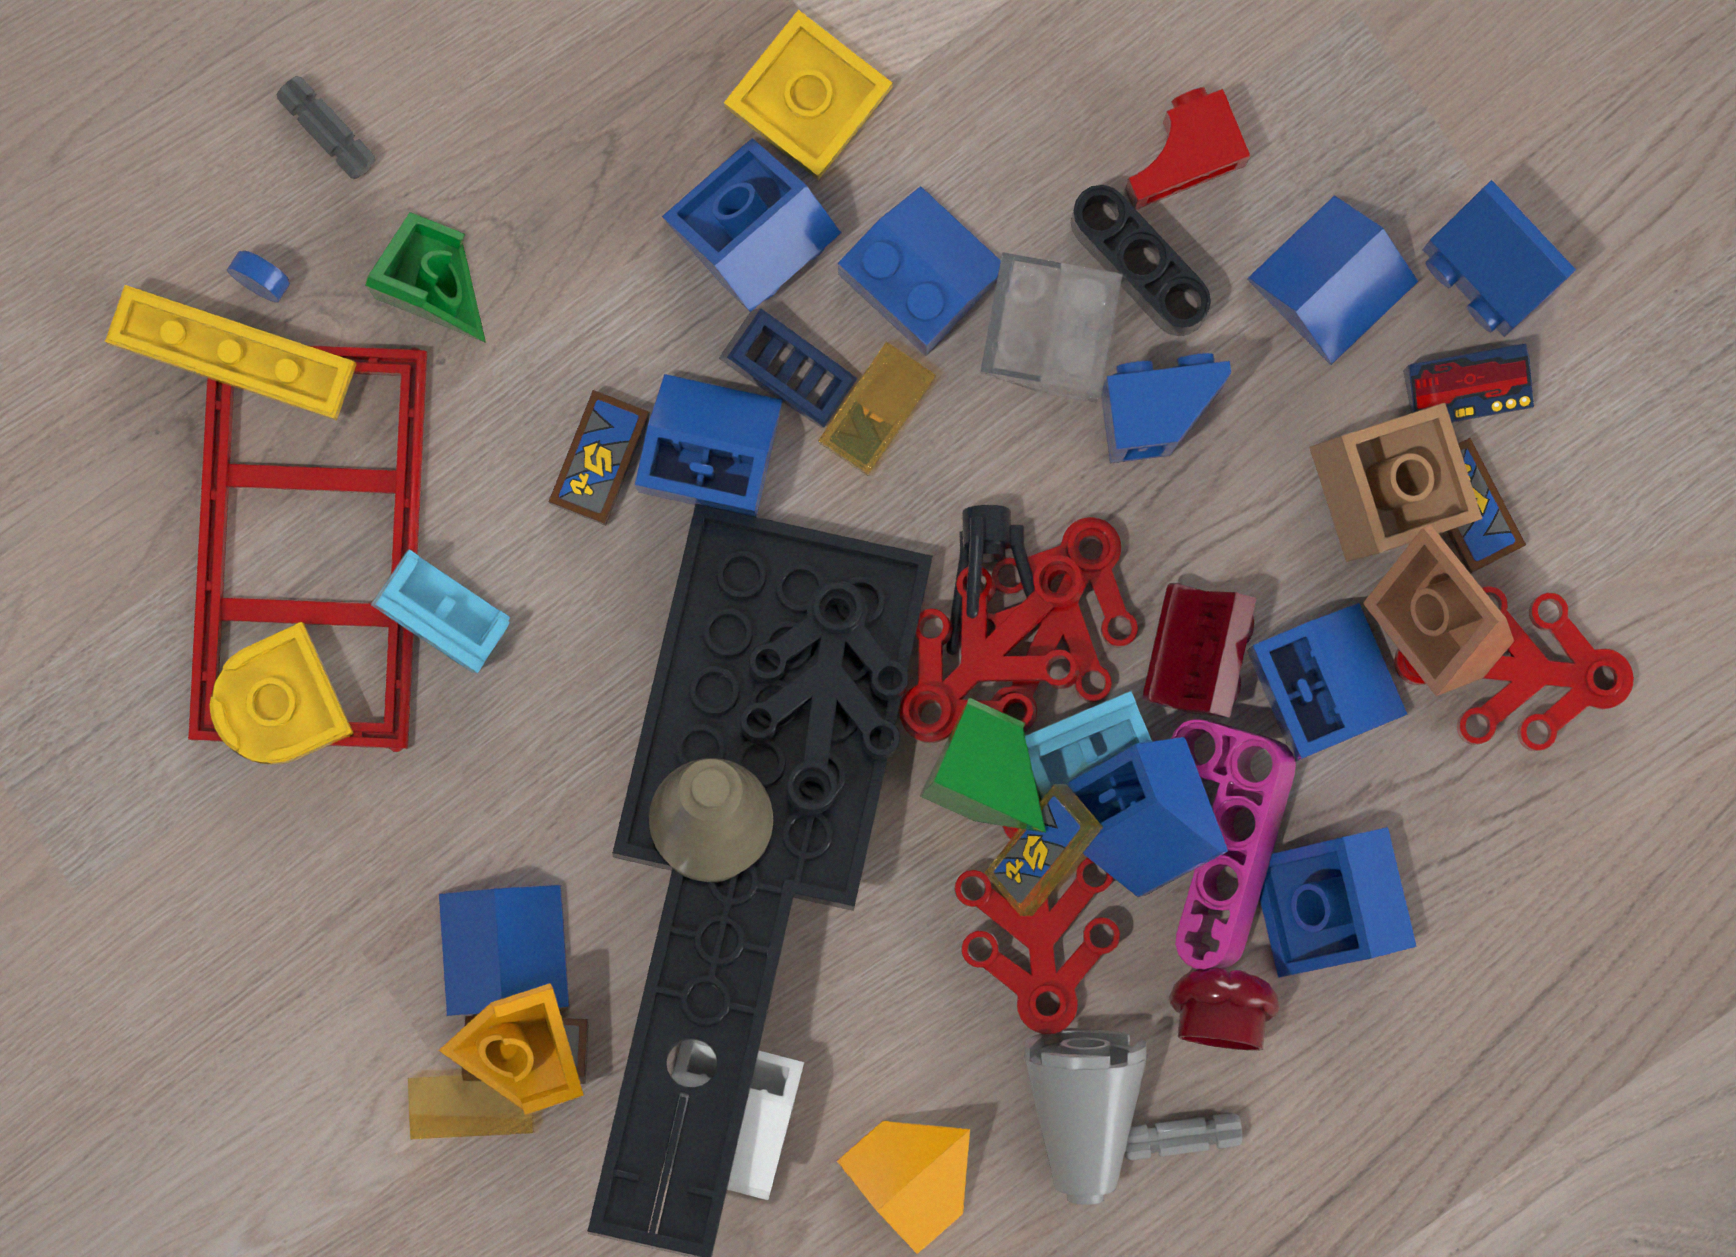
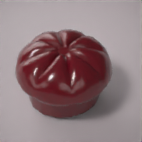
[1169,968,1279,1051]

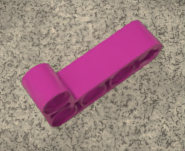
[1171,719,1296,970]

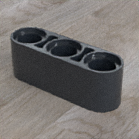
[1071,185,1211,336]

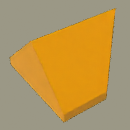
[438,983,584,1115]
[837,1120,970,1254]

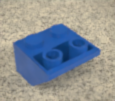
[1101,353,1231,464]
[635,374,783,517]
[1247,603,1408,762]
[1054,737,1228,897]

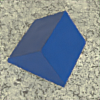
[1247,195,1418,365]
[439,885,569,1016]

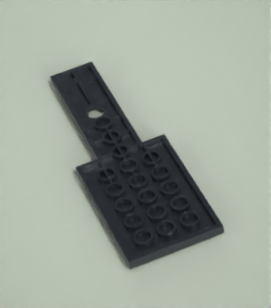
[587,504,933,1257]

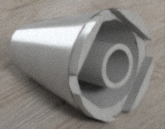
[1024,1030,1147,1205]

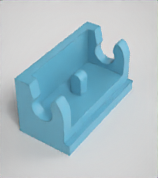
[371,549,510,673]
[1025,691,1152,803]

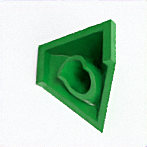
[365,212,486,343]
[920,698,1046,833]

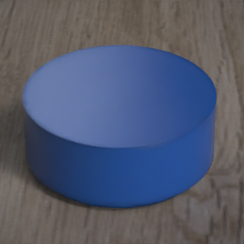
[227,250,290,303]

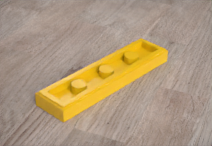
[105,285,356,421]

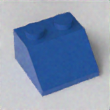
[662,138,841,312]
[1422,180,1576,337]
[838,186,1008,356]
[1259,827,1417,978]

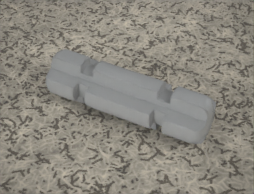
[1124,1113,1243,1160]

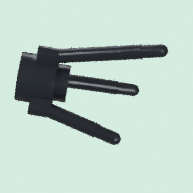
[946,505,1035,655]

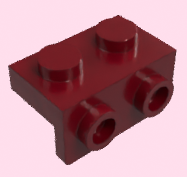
[1142,583,1257,718]

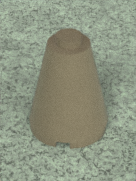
[649,758,773,882]

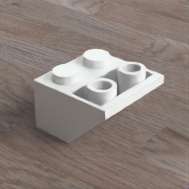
[662,1039,804,1200]

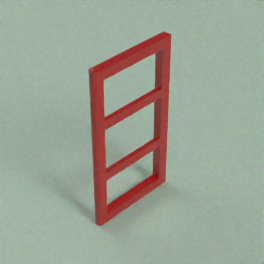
[188,345,427,752]

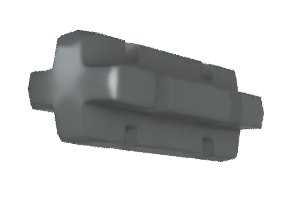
[276,76,376,179]

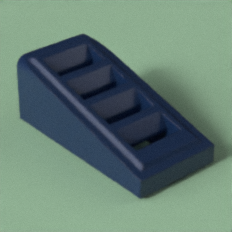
[719,308,858,428]

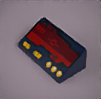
[1403,344,1534,423]

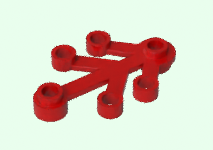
[987,517,1138,732]
[900,555,1085,743]
[1394,586,1634,751]
[954,800,1120,1034]

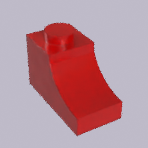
[1125,87,1250,210]

